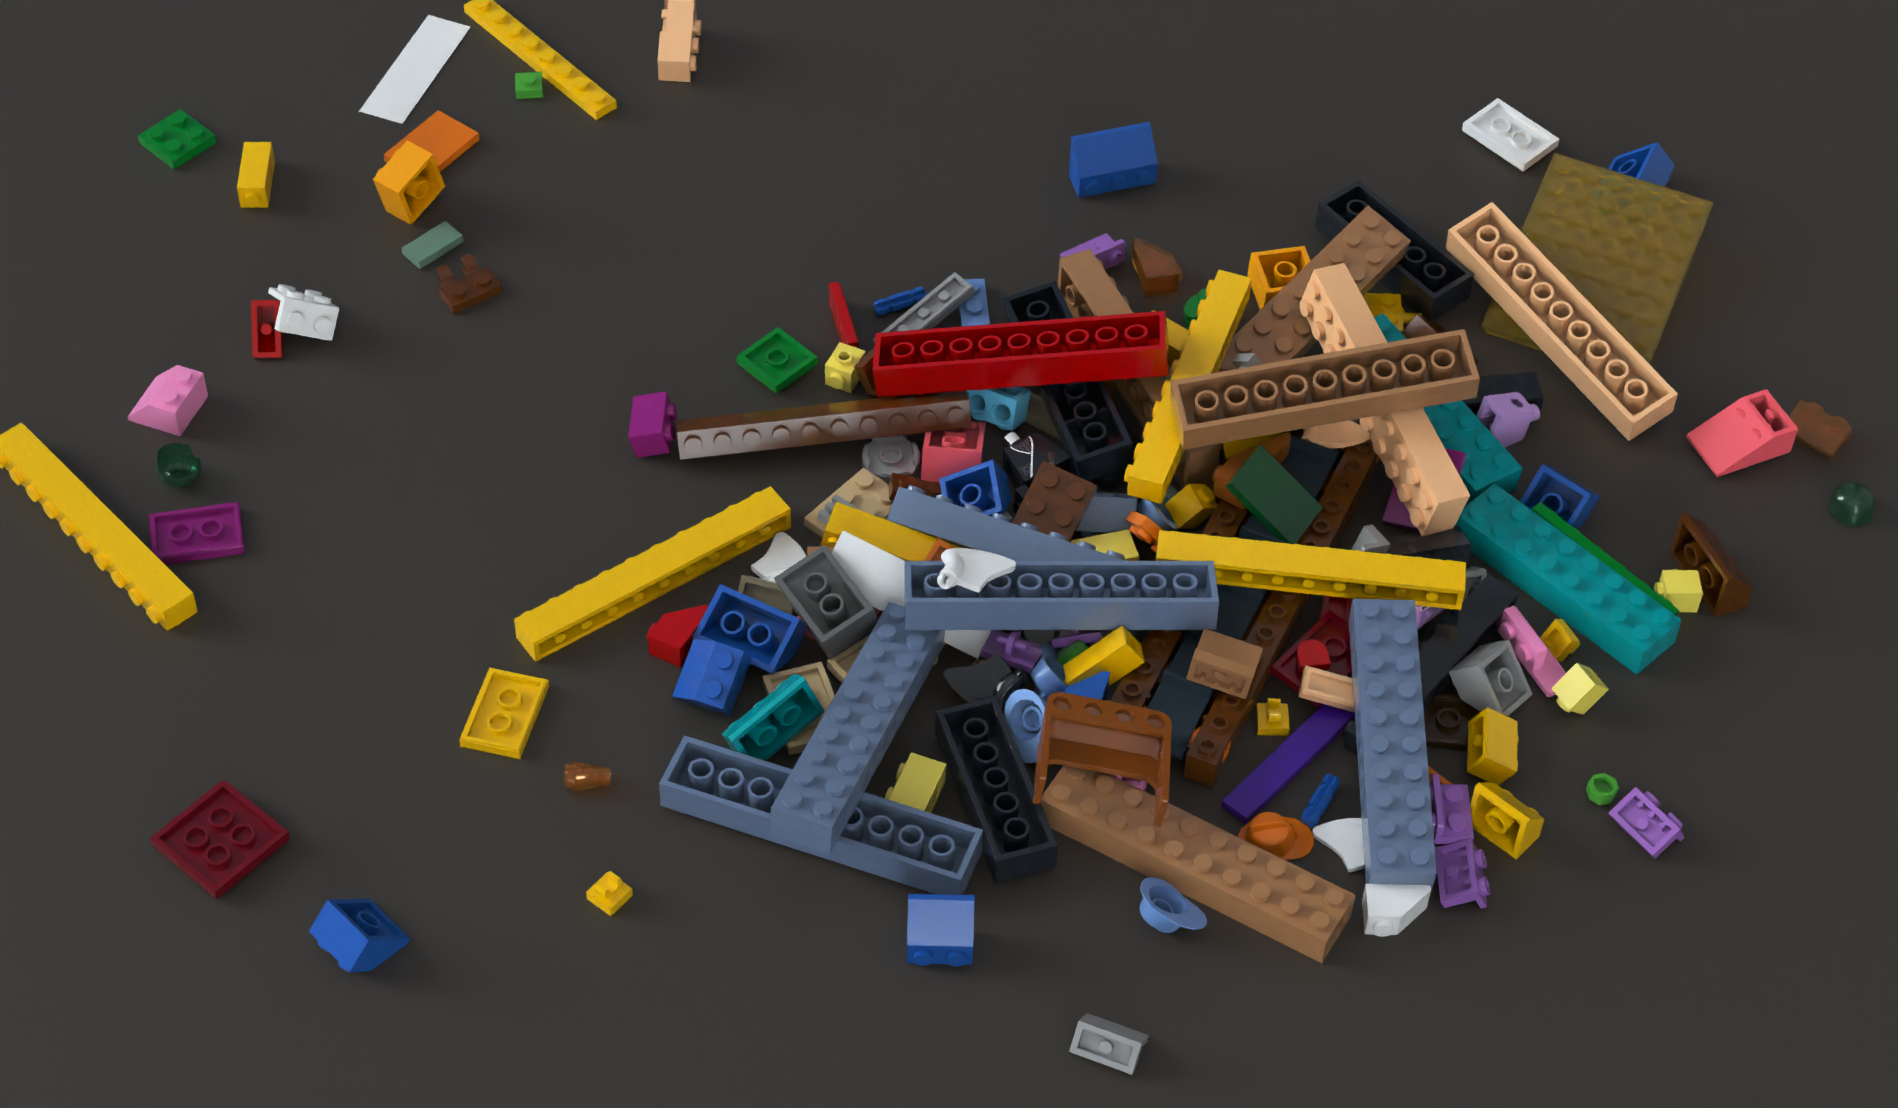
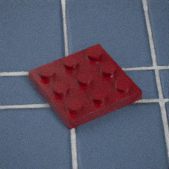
[150,779,290,899]

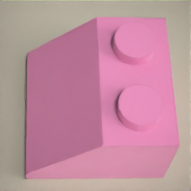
[128,365,208,436]

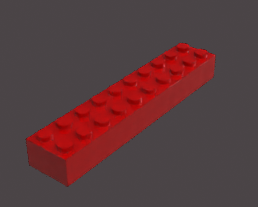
[872,311,1169,397]

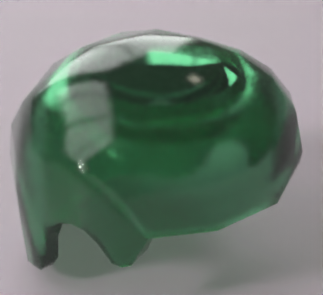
[155,442,201,488]
[1829,482,1876,526]

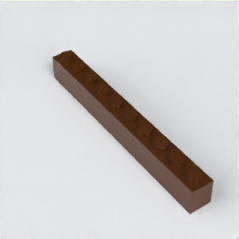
[675,391,971,460]

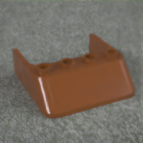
[1033,692,1172,827]

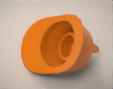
[1238,812,1314,860]

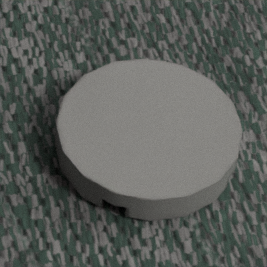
[862,435,920,483]

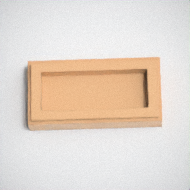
[1298,666,1355,713]

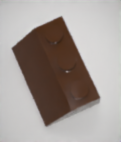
[1669,513,1753,617]

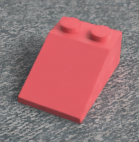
[921,421,986,483]

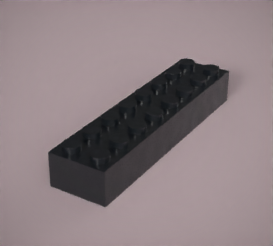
[1002,280,1135,481]

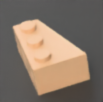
[657,0,702,82]

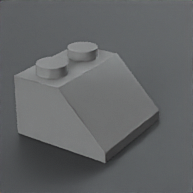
[1449,639,1532,716]

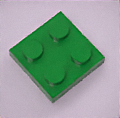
[138,109,217,169]
[737,327,818,394]

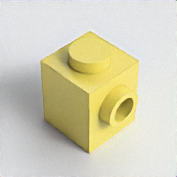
[825,342,866,393]
[1654,569,1703,613]
[1551,663,1609,715]

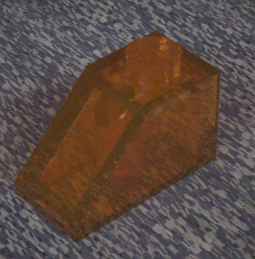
[1131,238,1182,297]

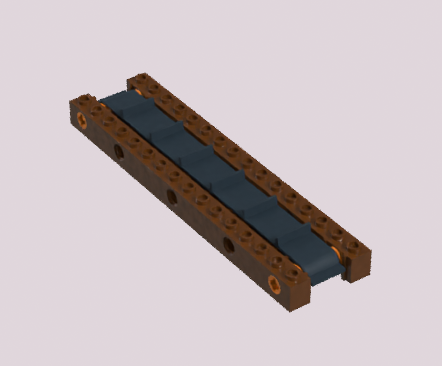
[1110,419,1381,788]

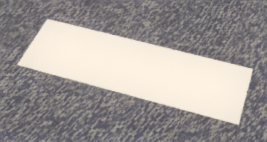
[359,15,470,124]
[832,530,992,659]

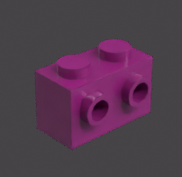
[628,391,678,458]

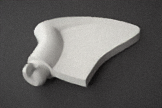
[751,532,806,583]
[937,548,1016,593]
[1313,818,1365,873]

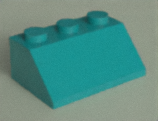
[722,674,825,761]

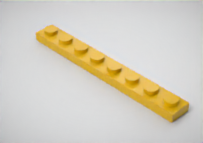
[464,0,617,120]

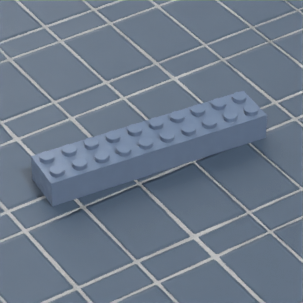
[904,561,1219,630]
[1348,599,1437,891]
[769,602,945,854]
[659,735,983,895]

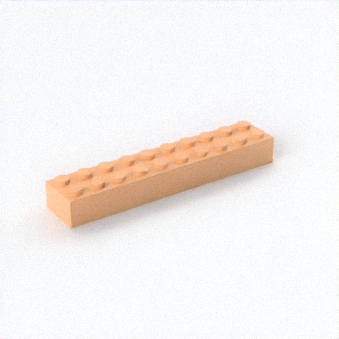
[1446,202,1678,441]
[1300,263,1470,537]

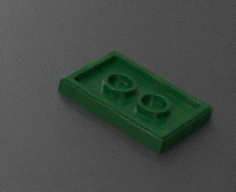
[1225,444,1323,544]

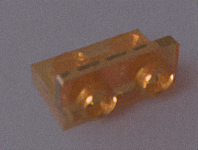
[1789,399,1852,459]

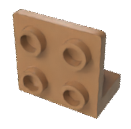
[1186,629,1263,699]

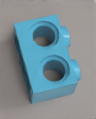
[966,387,1031,431]

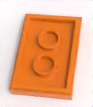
[383,110,480,172]

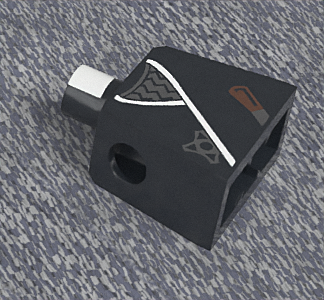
[1002,432,1071,489]

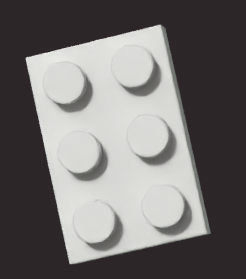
[1462,98,1559,172]

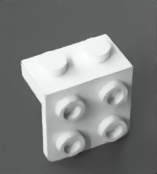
[268,284,339,341]

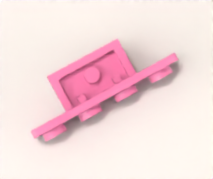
[1497,606,1566,697]

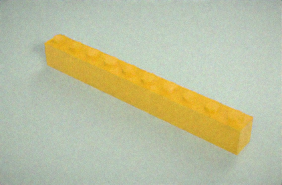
[1124,270,1252,504]
[0,422,198,631]
[514,486,791,662]
[1156,530,1466,610]

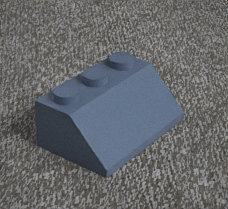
[1076,492,1137,537]

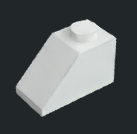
[1362,884,1431,937]

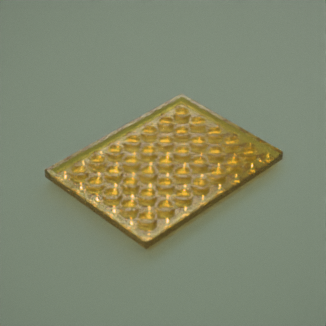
[1480,153,1713,364]

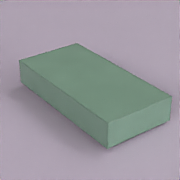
[402,221,464,269]

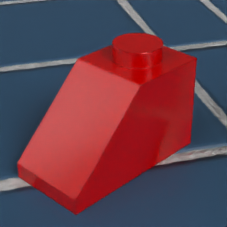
[251,300,285,358]
[646,605,708,668]

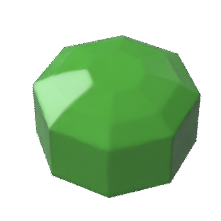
[1586,773,1619,805]

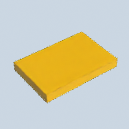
[459,667,549,759]

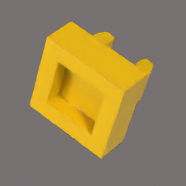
[1540,619,1581,662]
[1256,698,1290,736]
[586,871,633,916]

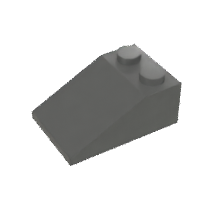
[774,545,878,660]

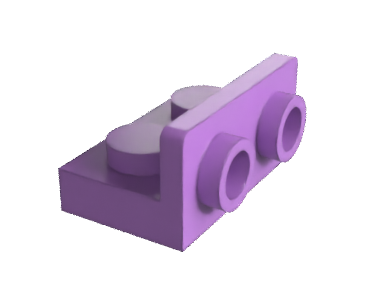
[1060,233,1126,270]
[1430,774,1474,844]
[1608,787,1685,859]
[1435,838,1490,909]

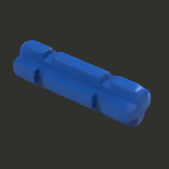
[873,286,927,316]
[1301,774,1340,828]

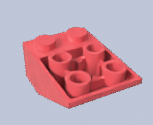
[1686,389,1798,477]

